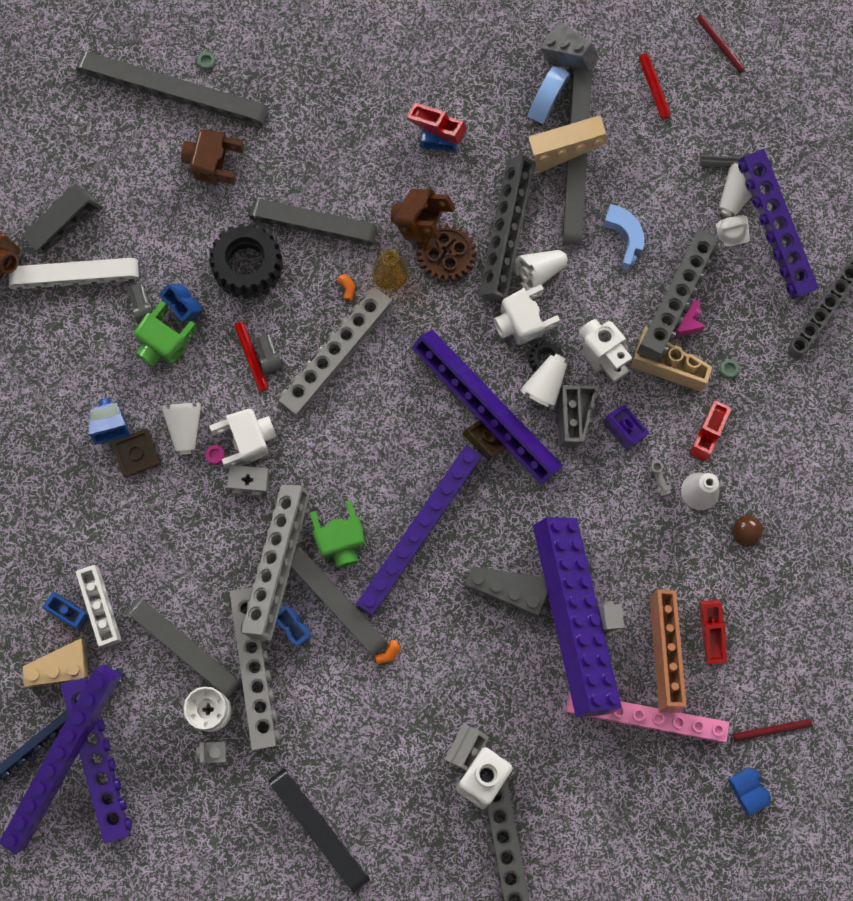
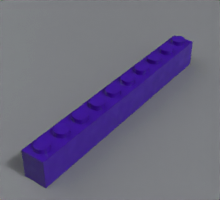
[411,330,563,484]
[356,445,482,617]
[0,664,122,854]

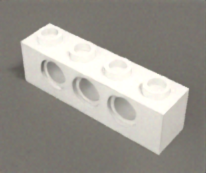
[75,565,122,648]

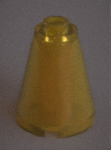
[372,249,409,290]

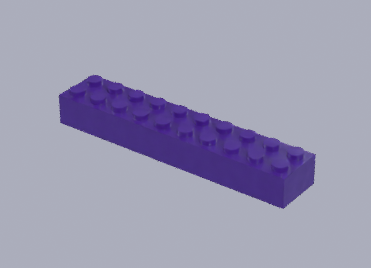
[533,517,622,717]

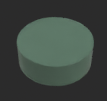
[197,52,216,71]
[719,359,739,379]

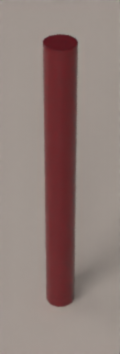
[696,14,745,73]
[733,719,812,741]

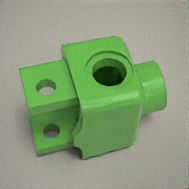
[134,301,198,367]
[310,500,365,568]

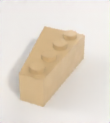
[529,115,608,174]
[630,326,712,392]

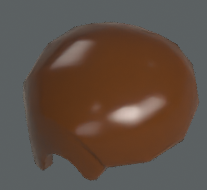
[732,515,763,547]

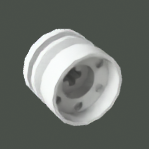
[183,686,232,732]

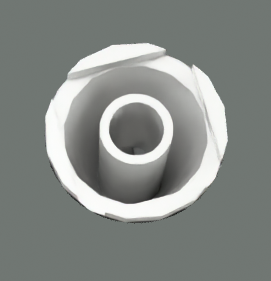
[719,163,762,217]
[514,250,568,290]
[520,354,567,409]
[162,403,201,455]
[681,473,719,510]

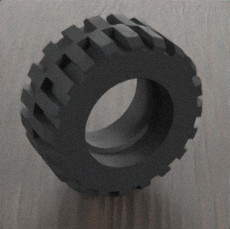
[209,223,283,299]

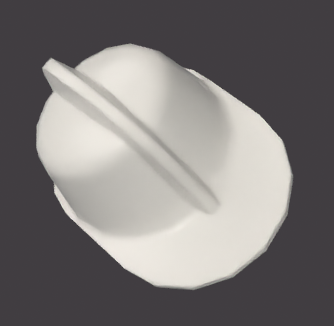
[716,215,750,246]

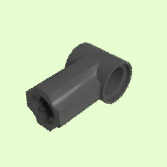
[128,284,153,324]
[254,334,283,374]

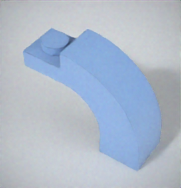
[527,66,572,124]
[603,204,644,270]

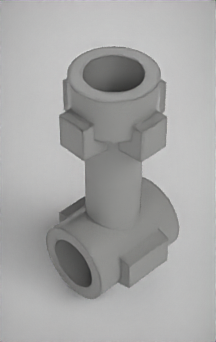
[648,460,672,497]

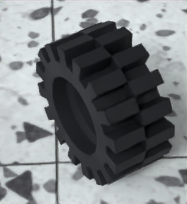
[528,340,563,372]

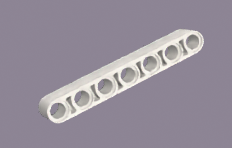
[8,258,139,290]

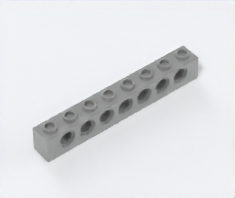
[278,287,392,418]
[241,484,310,641]
[230,587,280,750]

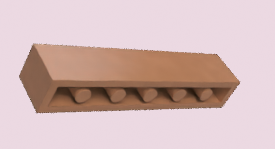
[649,589,687,713]

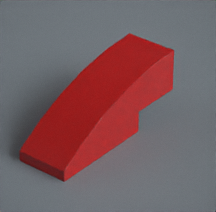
[406,103,467,145]
[689,400,732,462]
[699,600,727,664]

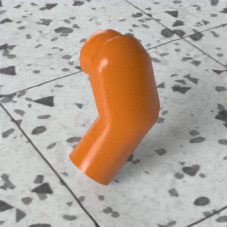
[337,274,355,301]
[375,640,400,665]

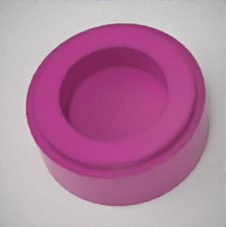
[205,445,225,465]

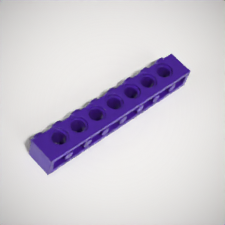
[738,149,819,298]
[61,676,132,844]

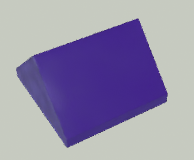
[603,405,649,451]

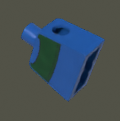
[89,398,130,445]

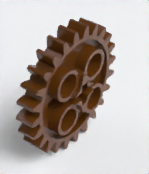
[416,223,477,283]

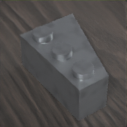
[540,21,599,71]

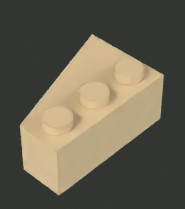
[23,638,89,688]

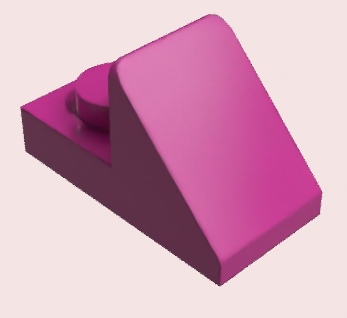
[675,300,705,337]

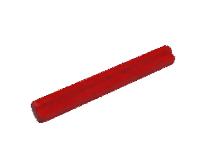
[639,53,671,120]
[234,322,268,392]

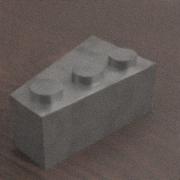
[557,385,599,447]

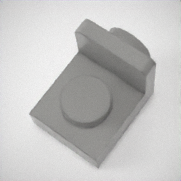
[196,742,226,763]

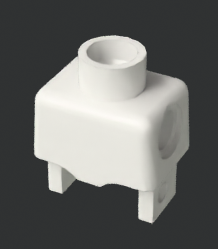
[493,284,560,345]
[579,319,632,383]
[209,409,277,468]
[456,747,513,809]

